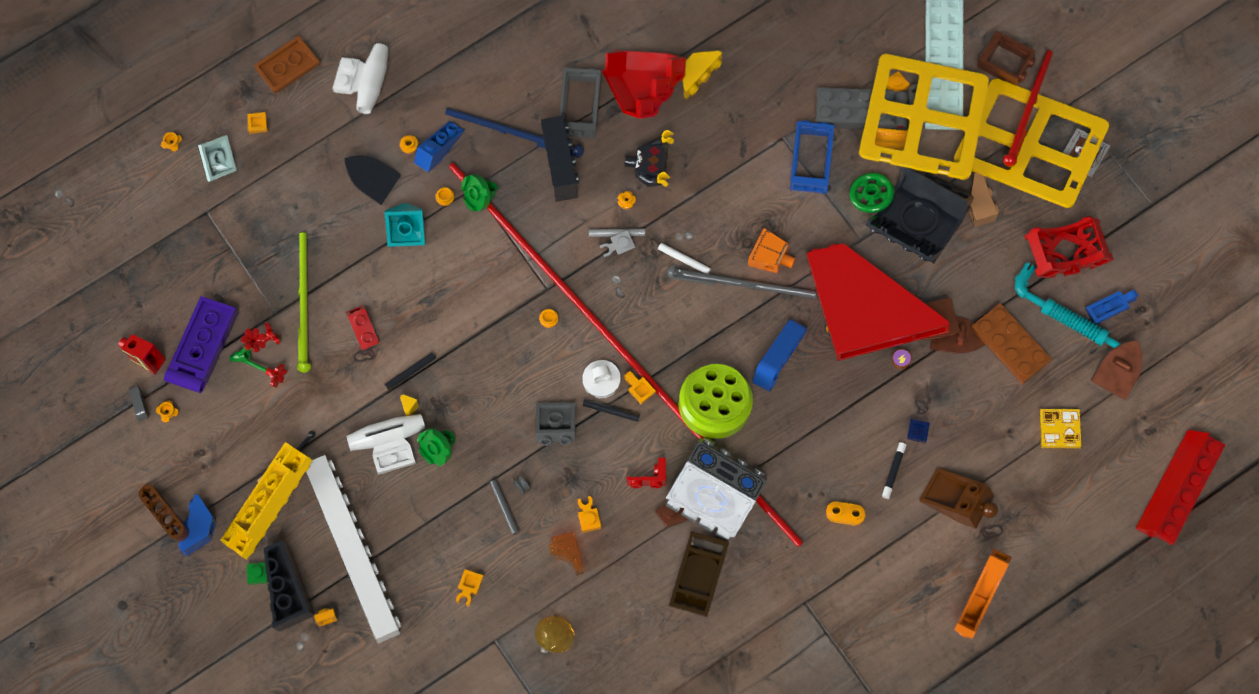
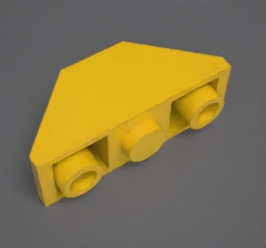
[682,51,722,99]

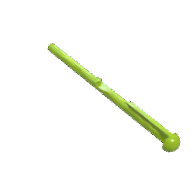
[297,232,312,373]

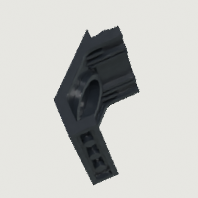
[866,167,974,264]

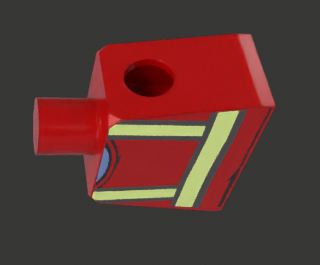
[118,334,166,375]

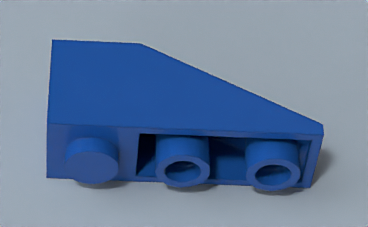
[414,121,464,172]

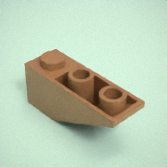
[968,172,999,227]

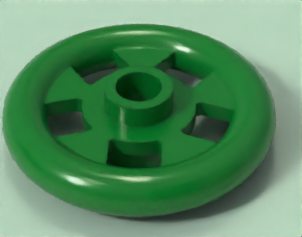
[849,173,894,213]

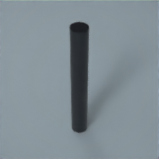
[384,352,436,391]
[583,399,640,422]

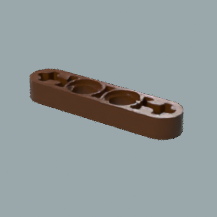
[139,484,189,542]

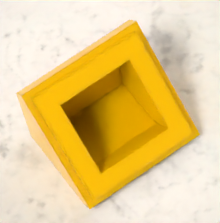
[400,395,419,416]

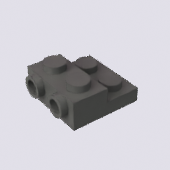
[535,402,575,446]

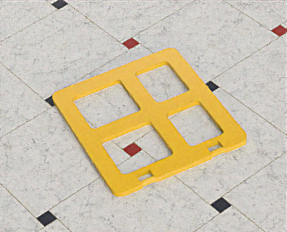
[859,54,989,180]
[954,79,1109,208]

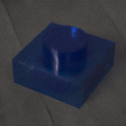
[907,419,930,443]

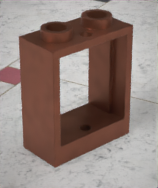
[977,30,1036,86]

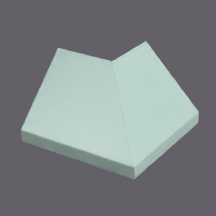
[198,135,237,181]

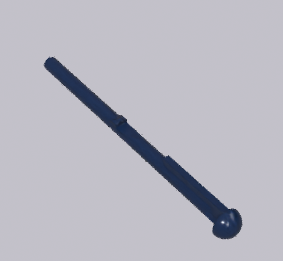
[445,108,584,158]

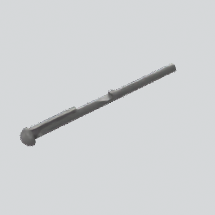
[667,265,816,299]

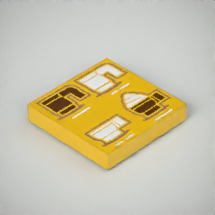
[1040,409,1081,448]

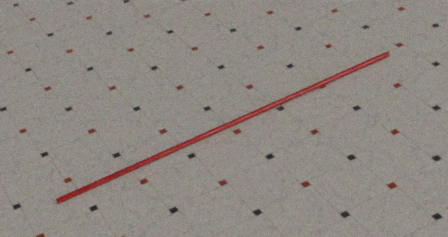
[448,162,804,547]

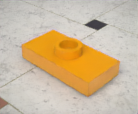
[875,128,908,150]

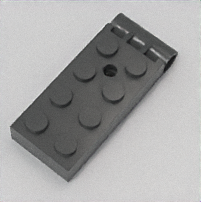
[816,88,908,130]

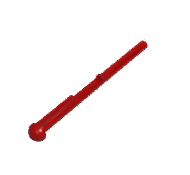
[1003,50,1053,167]

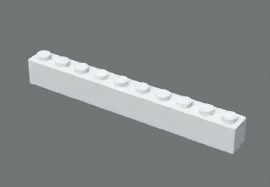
[307,455,401,644]

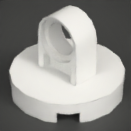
[583,360,621,398]

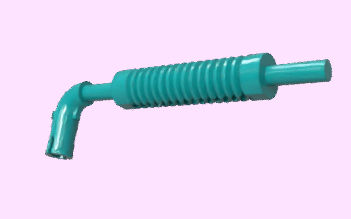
[1014,262,1122,348]

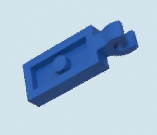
[1085,289,1138,325]

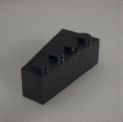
[540,115,580,202]
[263,540,315,632]

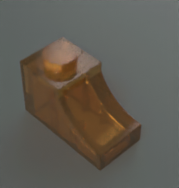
[548,532,584,576]

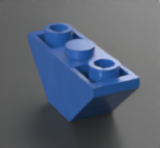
[179,494,216,556]

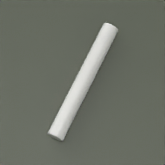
[658,243,711,274]

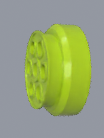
[678,364,753,439]

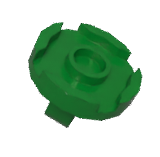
[461,174,498,212]
[417,428,456,467]

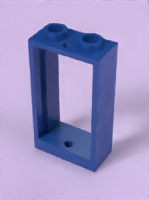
[790,120,834,194]

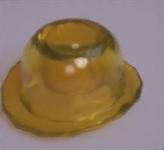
[535,616,574,653]

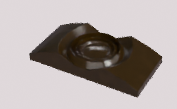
[669,531,729,617]

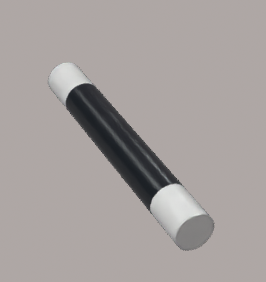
[882,442,906,499]

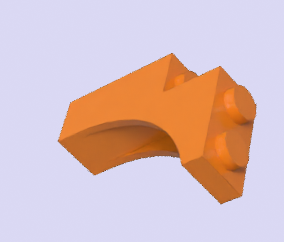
[954,548,1012,639]

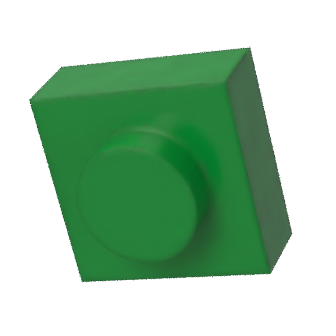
[247,562,268,585]

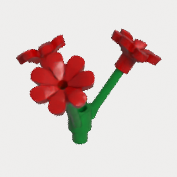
[229,322,287,388]

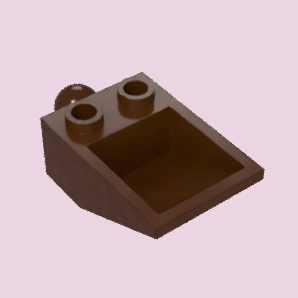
[919,468,998,529]

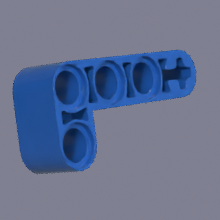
[752,319,808,392]

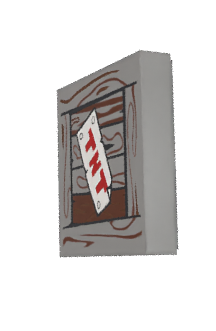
[1063,128,1110,177]

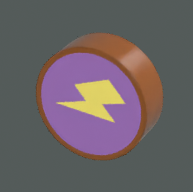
[892,349,912,369]

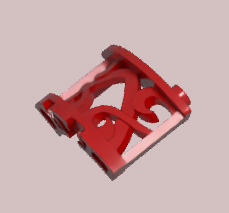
[1024,216,1114,278]

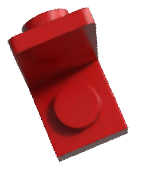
[345,305,379,350]
[627,458,666,489]

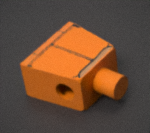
[748,228,796,273]

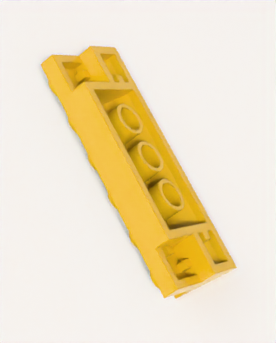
[220,442,313,560]

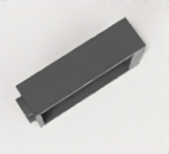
[559,67,601,138]

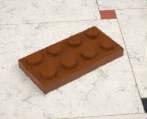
[971,303,1052,385]

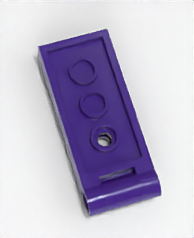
[164,296,238,393]

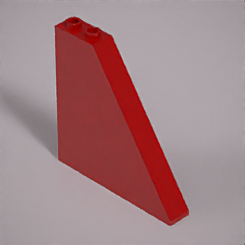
[807,243,949,361]

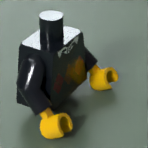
[625,130,674,187]

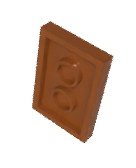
[253,35,320,95]

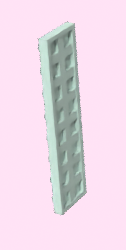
[925,0,963,130]

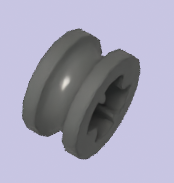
[512,476,531,495]

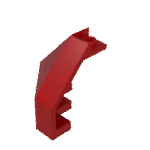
[601,50,686,119]

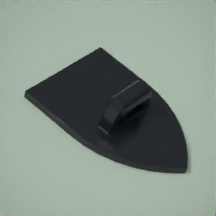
[344,155,401,205]

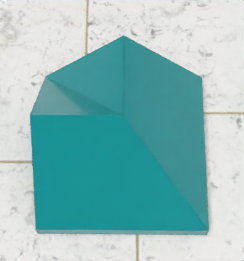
[384,203,425,247]

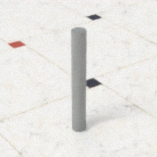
[589,229,645,237]

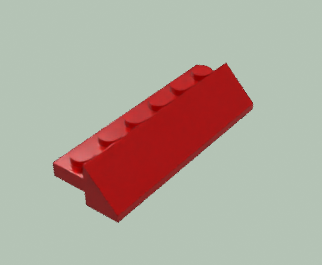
[1135,430,1226,546]

